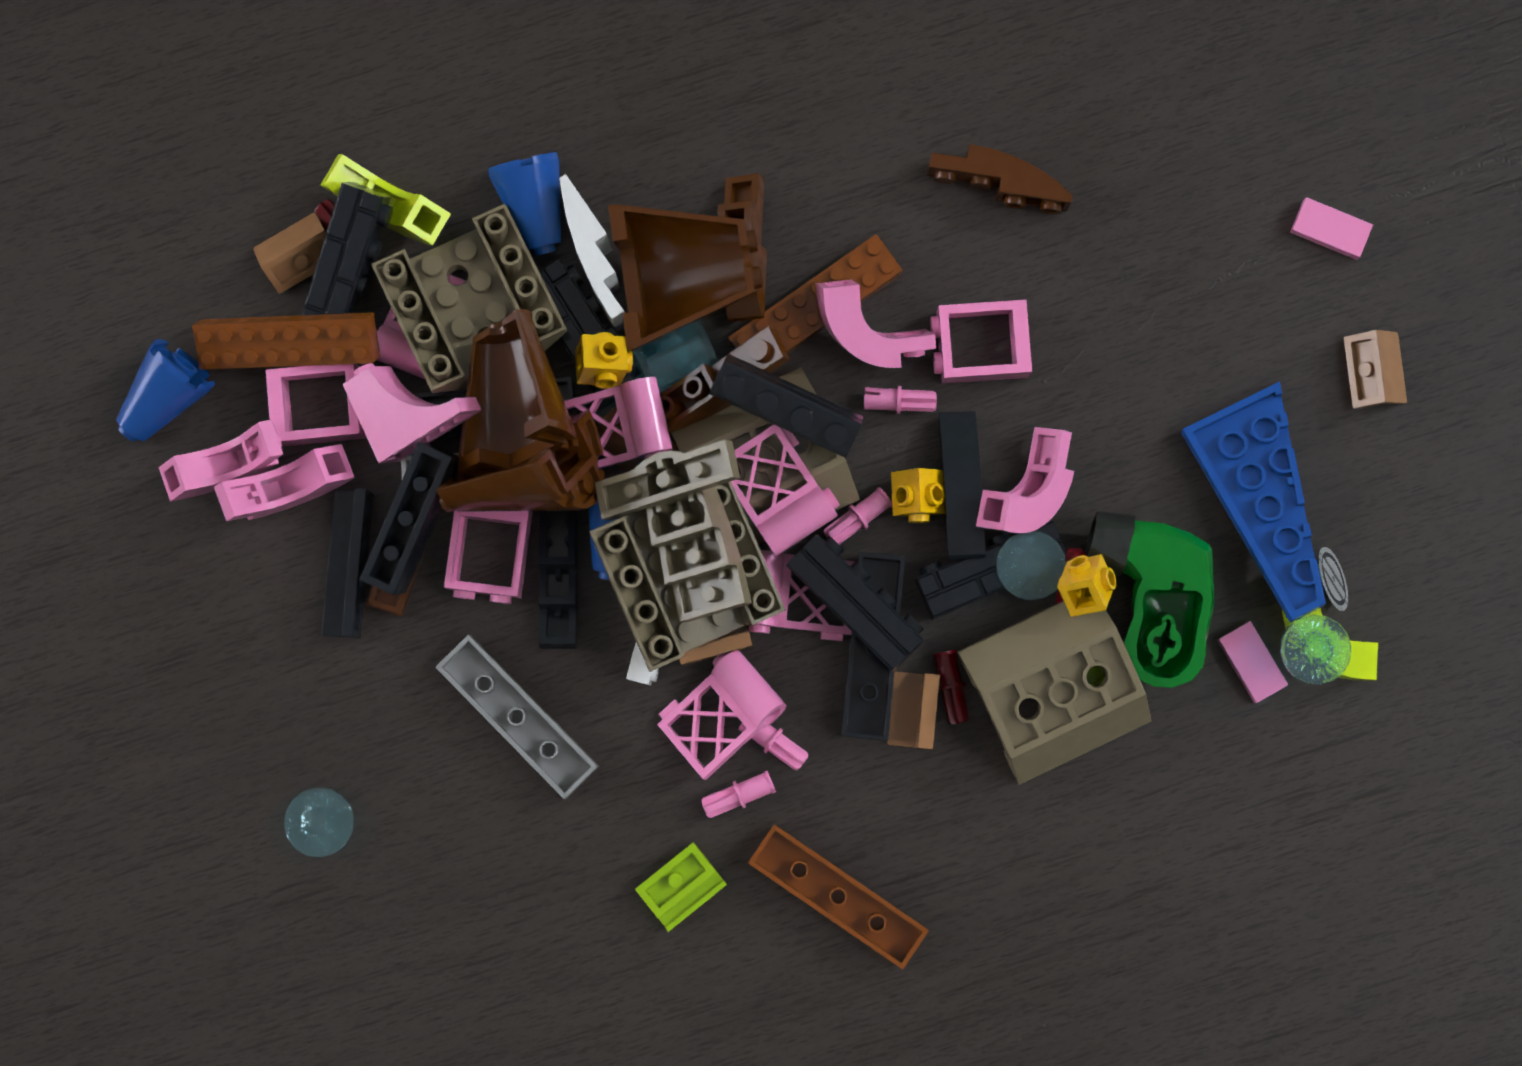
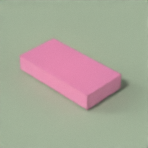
[1290,197,1373,260]
[1217,621,1288,703]

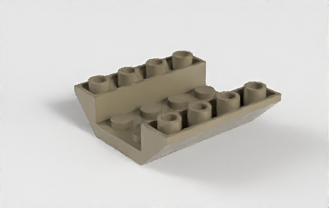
[371,204,567,393]
[671,368,860,545]
[589,481,786,672]
[957,601,1152,785]

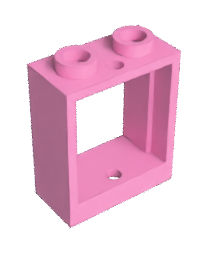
[930,300,1032,384]
[266,364,366,447]
[444,510,533,604]

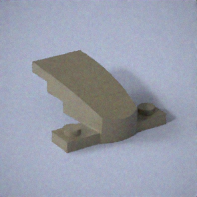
[595,439,752,622]

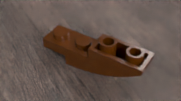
[927,144,1073,214]
[718,173,767,322]
[660,326,790,433]

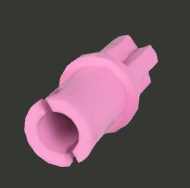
[864,386,937,414]
[823,487,892,545]
[738,723,808,770]
[701,771,776,818]

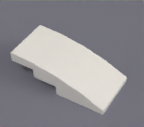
[559,174,624,333]

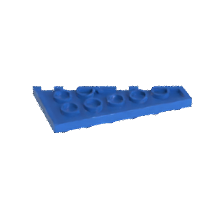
[1181,381,1326,623]

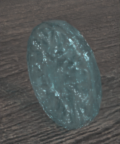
[996,531,1066,601]
[1280,615,1352,685]
[284,788,354,857]

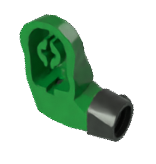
[1085,511,1214,688]

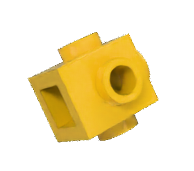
[575,332,633,389]
[891,468,945,523]
[1057,554,1116,617]

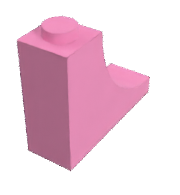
[343,363,482,463]

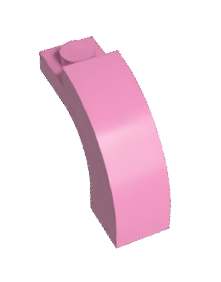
[816,279,936,368]
[159,420,283,502]
[976,427,1074,533]
[214,444,355,521]

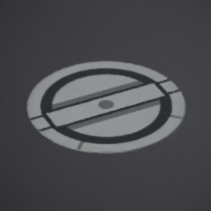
[1319,547,1348,611]

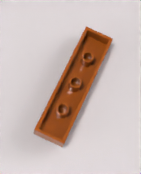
[728,234,903,354]
[192,312,380,369]
[748,824,929,969]

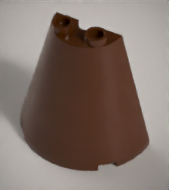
[608,204,763,351]
[457,309,579,476]
[436,410,605,512]

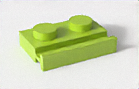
[635,842,727,932]

